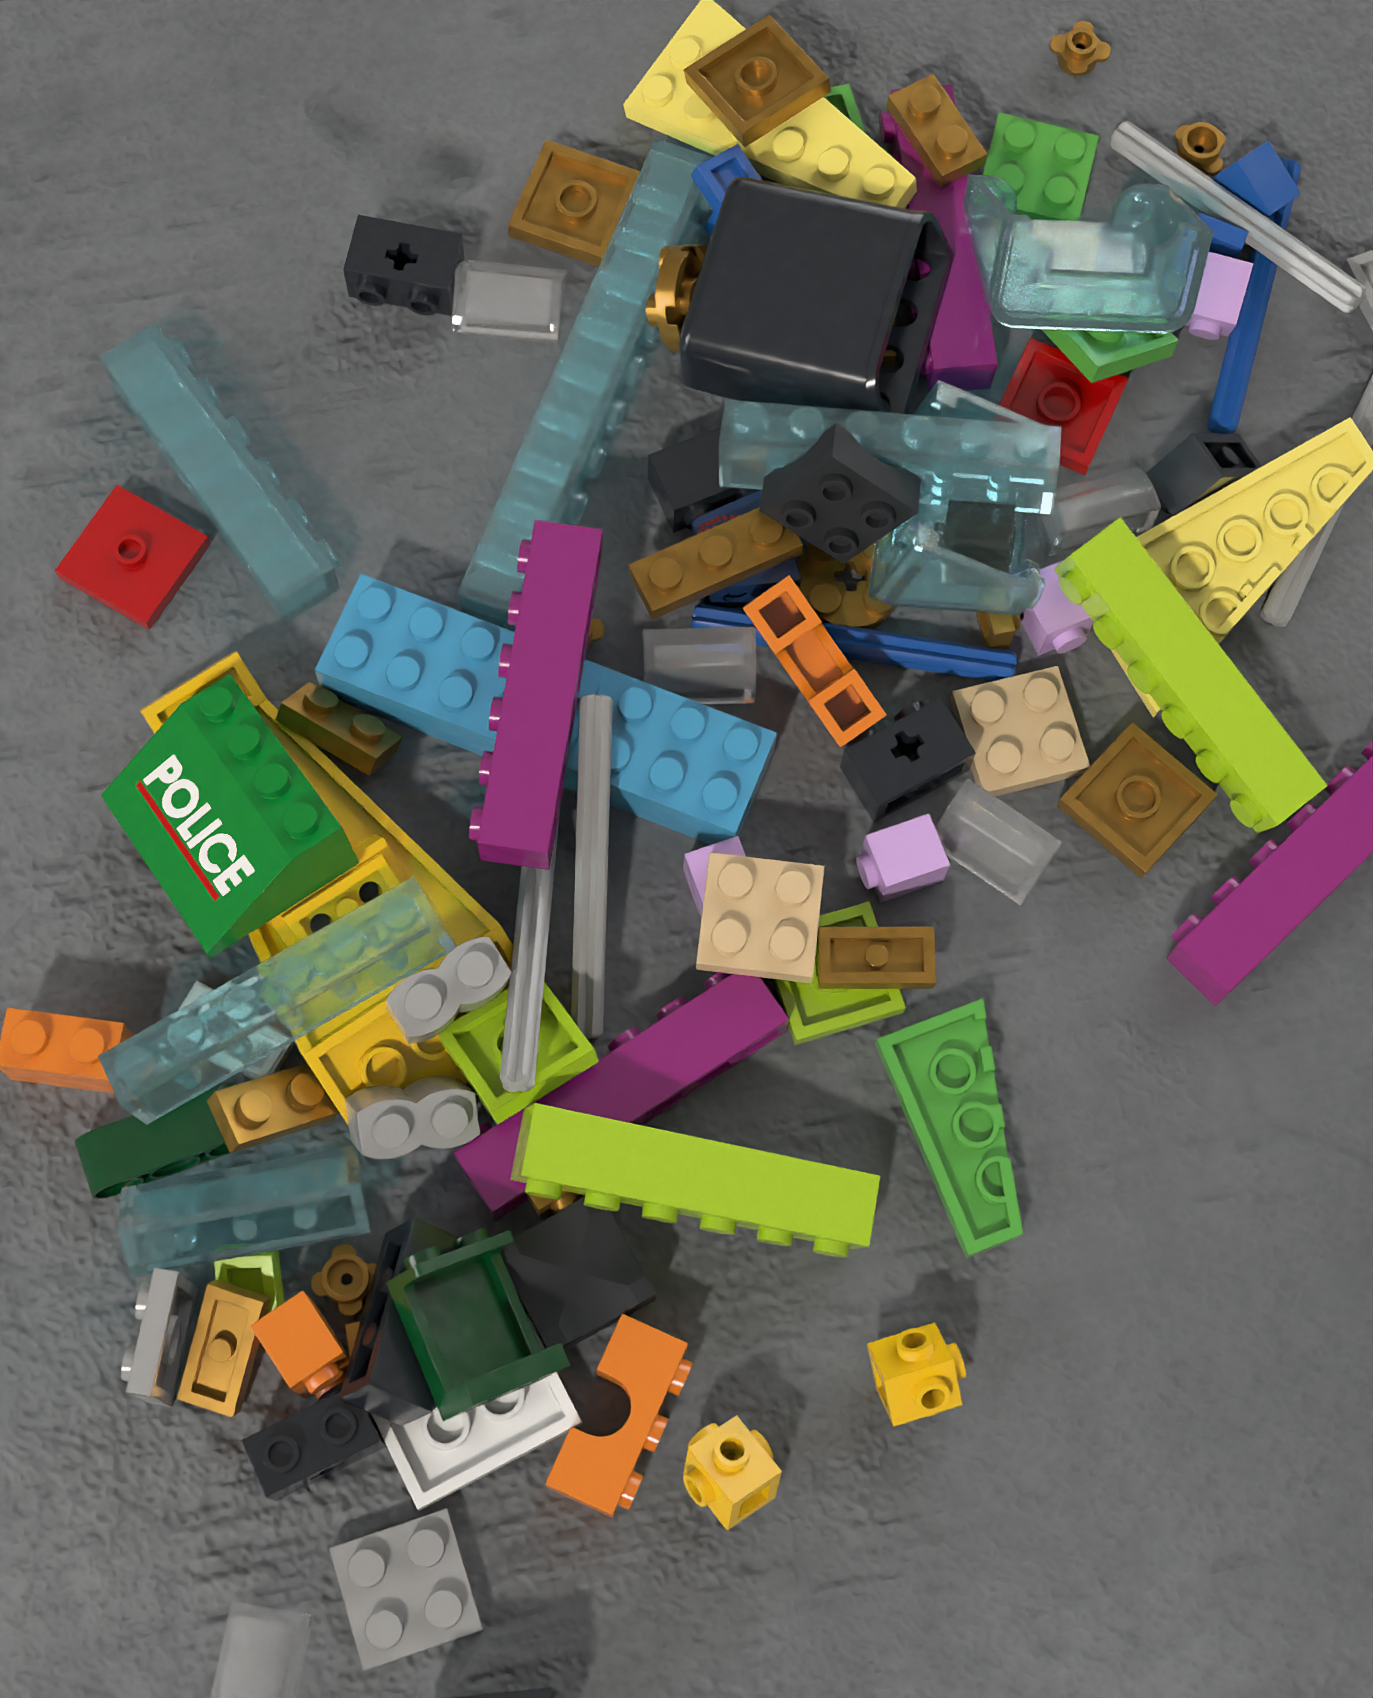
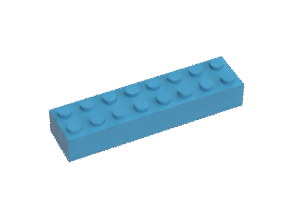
[315,574,777,845]

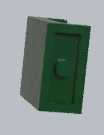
[386,1228,570,1421]

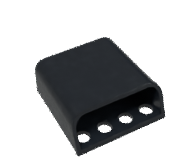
[679,177,954,445]

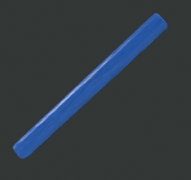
[1207,157,1301,434]
[691,604,1017,681]

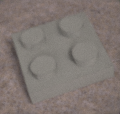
[121,1268,198,1407]
[329,1509,484,1671]

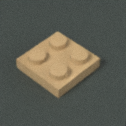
[950,666,1090,800]
[696,852,824,983]

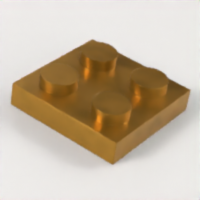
[683,15,831,148]
[507,140,643,270]
[1056,722,1218,879]

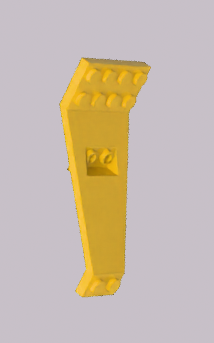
[139,651,513,1125]

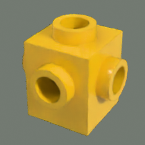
[867,1322,966,1427]
[683,1415,782,1531]

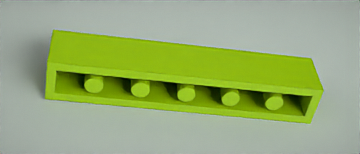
[1053,517,1328,834]
[510,1103,880,1258]

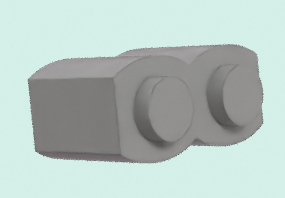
[386,937,512,1044]
[345,1075,480,1159]

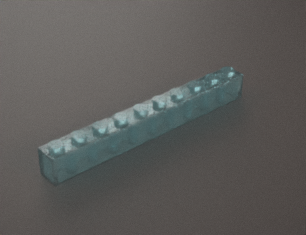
[458,138,712,632]

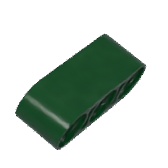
[75,1082,238,1199]

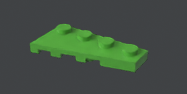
[875,998,1023,1259]

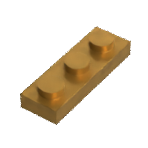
[628,507,803,620]

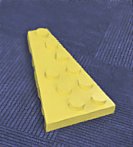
[623,0,917,209]
[1111,417,1373,718]

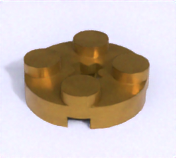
[646,244,708,353]
[797,535,905,630]

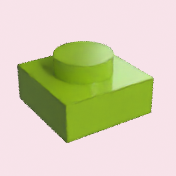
[213,1248,284,1314]

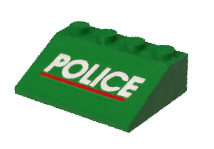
[101,674,359,959]

